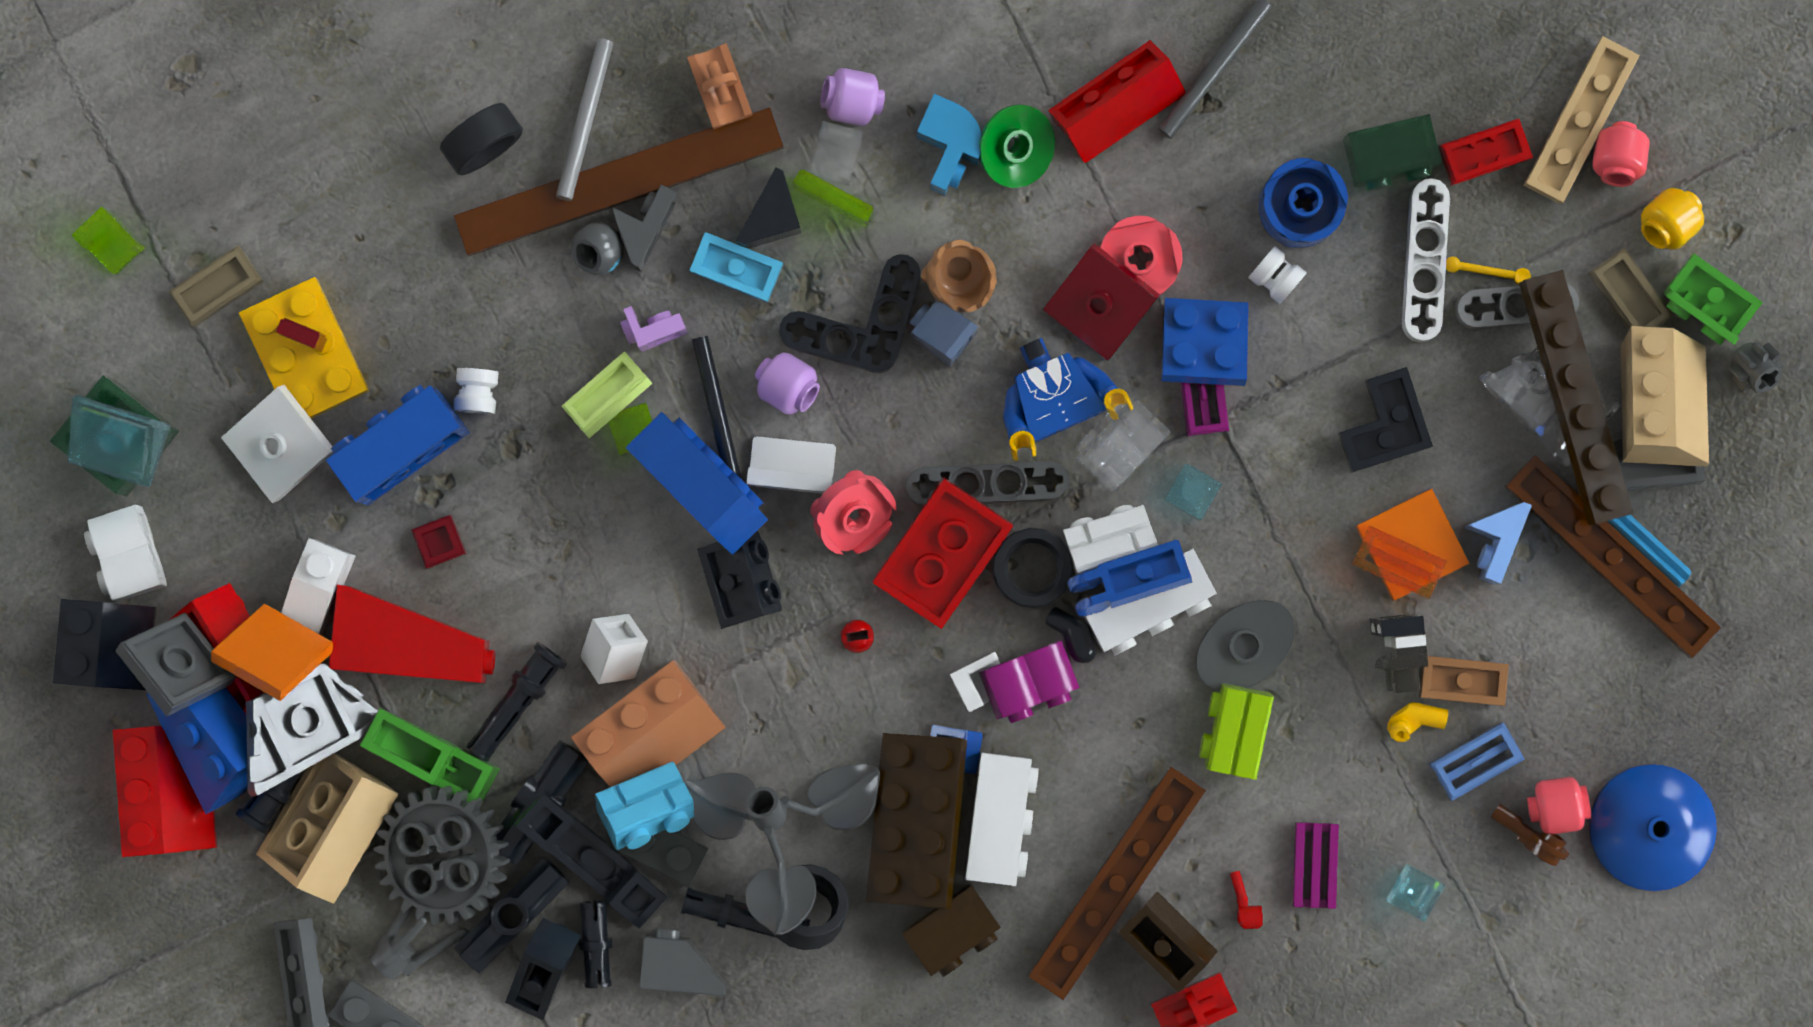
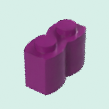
[979,641,1080,724]

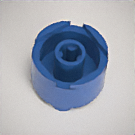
[1258,158,1348,248]

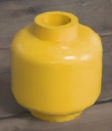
[1641,188,1704,250]

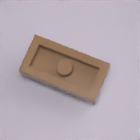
[1419,656,1509,706]

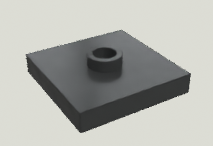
[116,613,236,716]

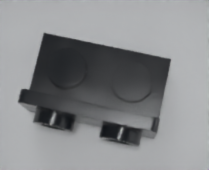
[697,531,782,629]

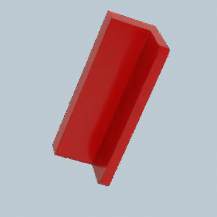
[1048,40,1186,163]

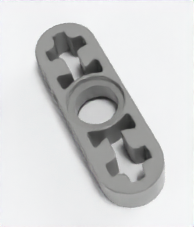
[1455,284,1579,329]

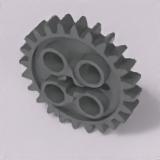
[374,786,510,925]

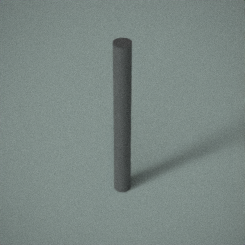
[1158,0,1272,139]

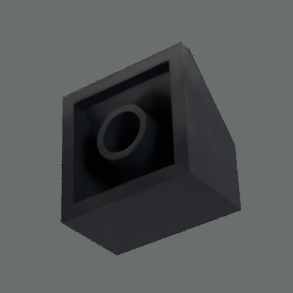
[53,599,157,690]

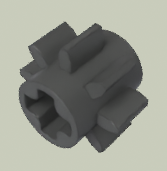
[1729,341,1784,393]

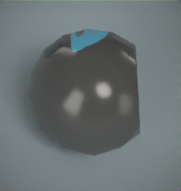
[571,222,623,275]

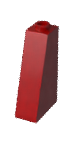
[329,585,496,683]

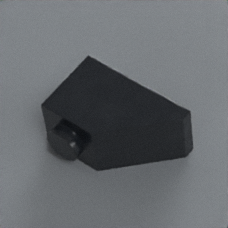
[505,918,581,1020]

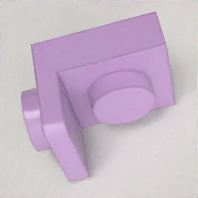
[620,306,688,352]

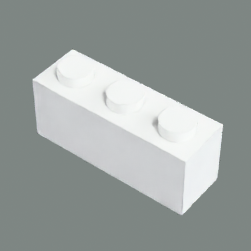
[1083,549,1217,656]
[965,752,1039,886]

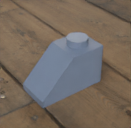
[910,300,978,367]

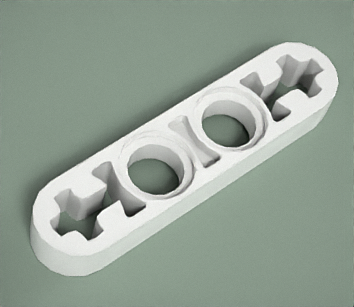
[1402,179,1450,343]

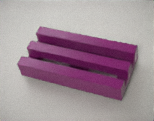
[1180,382,1230,437]
[1292,822,1339,909]

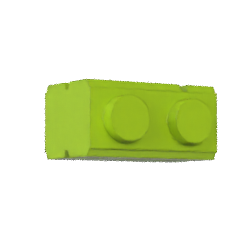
[1199,683,1274,780]

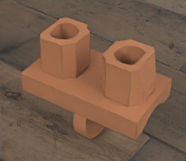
[687,43,753,130]

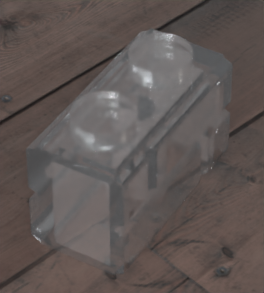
[1075,397,1171,495]

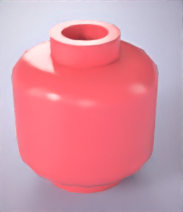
[1592,121,1650,187]
[1527,777,1591,835]

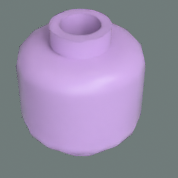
[820,68,885,126]
[755,352,820,415]

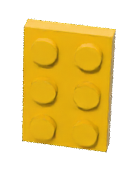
[238,277,370,419]

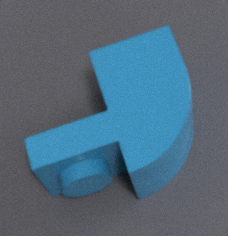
[917,94,981,196]

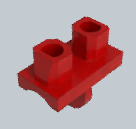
[1150,972,1238,1027]

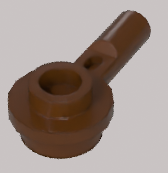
[1491,804,1569,866]

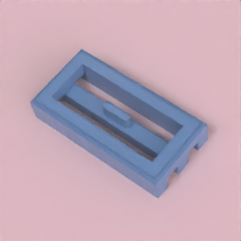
[1429,722,1525,801]

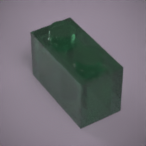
[1343,114,1442,192]

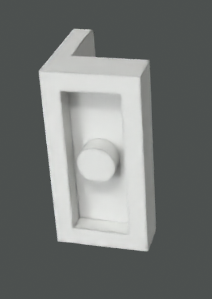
[746,436,836,494]

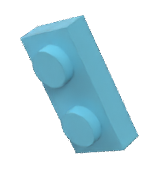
[689,232,783,303]

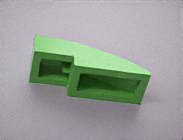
[360,708,501,805]

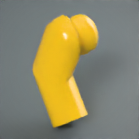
[1387,702,1448,742]

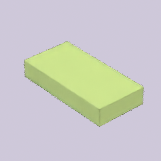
[562,351,653,438]

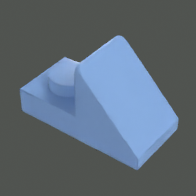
[1463,502,1532,585]

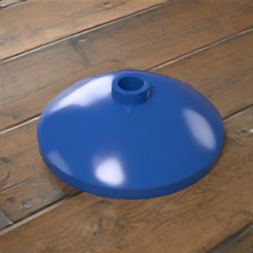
[1589,764,1717,891]

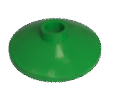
[979,104,1055,188]

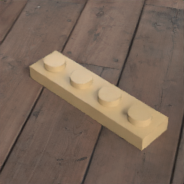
[1523,36,1640,205]

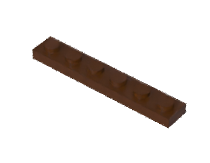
[1504,455,1721,658]
[1028,766,1206,1000]

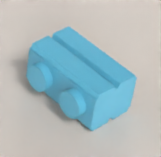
[595,761,694,850]

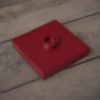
[1043,243,1160,361]

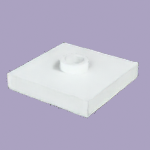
[221,385,333,503]

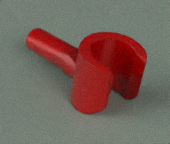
[1230,871,1263,929]

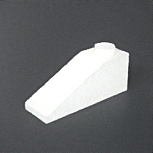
[281,538,356,636]

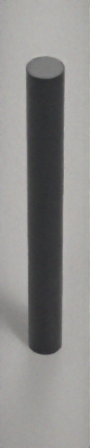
[692,336,742,479]

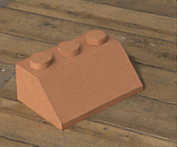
[571,660,726,787]

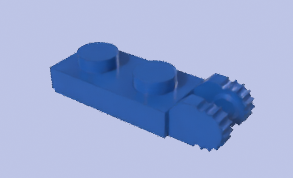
[1067,540,1192,617]

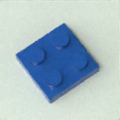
[1161,298,1248,386]

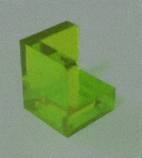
[71,206,146,275]

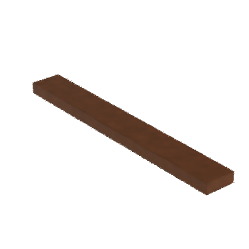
[454,107,784,256]

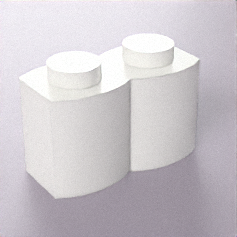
[84,504,167,602]

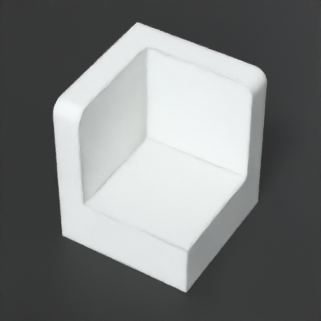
[581,614,648,684]
[949,652,1000,712]

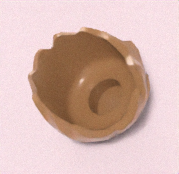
[921,239,997,312]

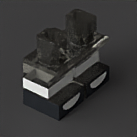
[1369,614,1428,693]

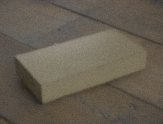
[169,245,264,328]
[1588,248,1673,330]

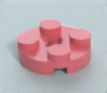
[1100,216,1182,295]
[810,470,896,555]

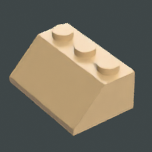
[1621,326,1709,467]
[256,753,398,904]

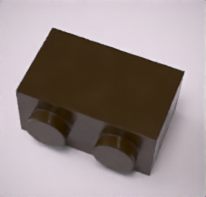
[902,884,1001,977]
[1118,891,1218,993]

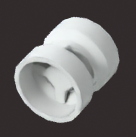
[1248,246,1307,305]
[454,368,499,414]

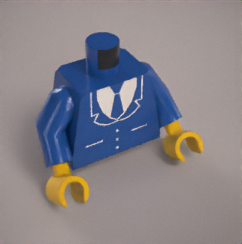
[1003,338,1133,461]

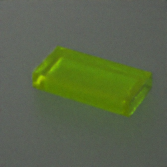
[793,169,874,227]

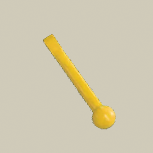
[1446,256,1531,285]

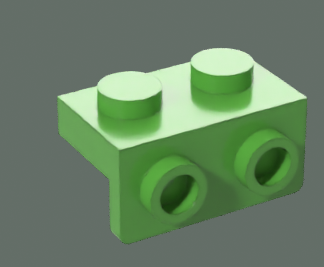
[1663,253,1763,345]

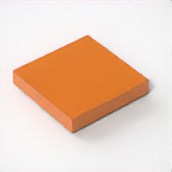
[1355,488,1470,601]
[211,604,333,701]

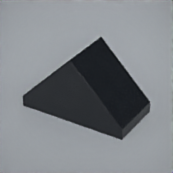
[736,167,801,249]

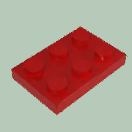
[872,477,1013,629]

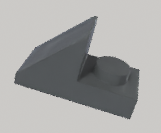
[612,185,679,272]

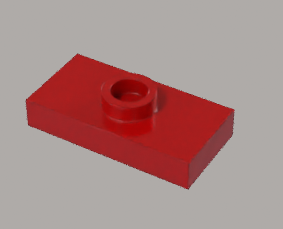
[1438,118,1533,186]

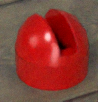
[841,620,874,653]

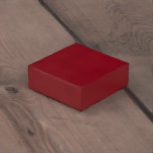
[276,318,327,352]
[411,515,467,569]

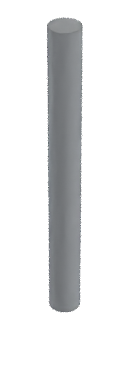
[556,38,614,201]

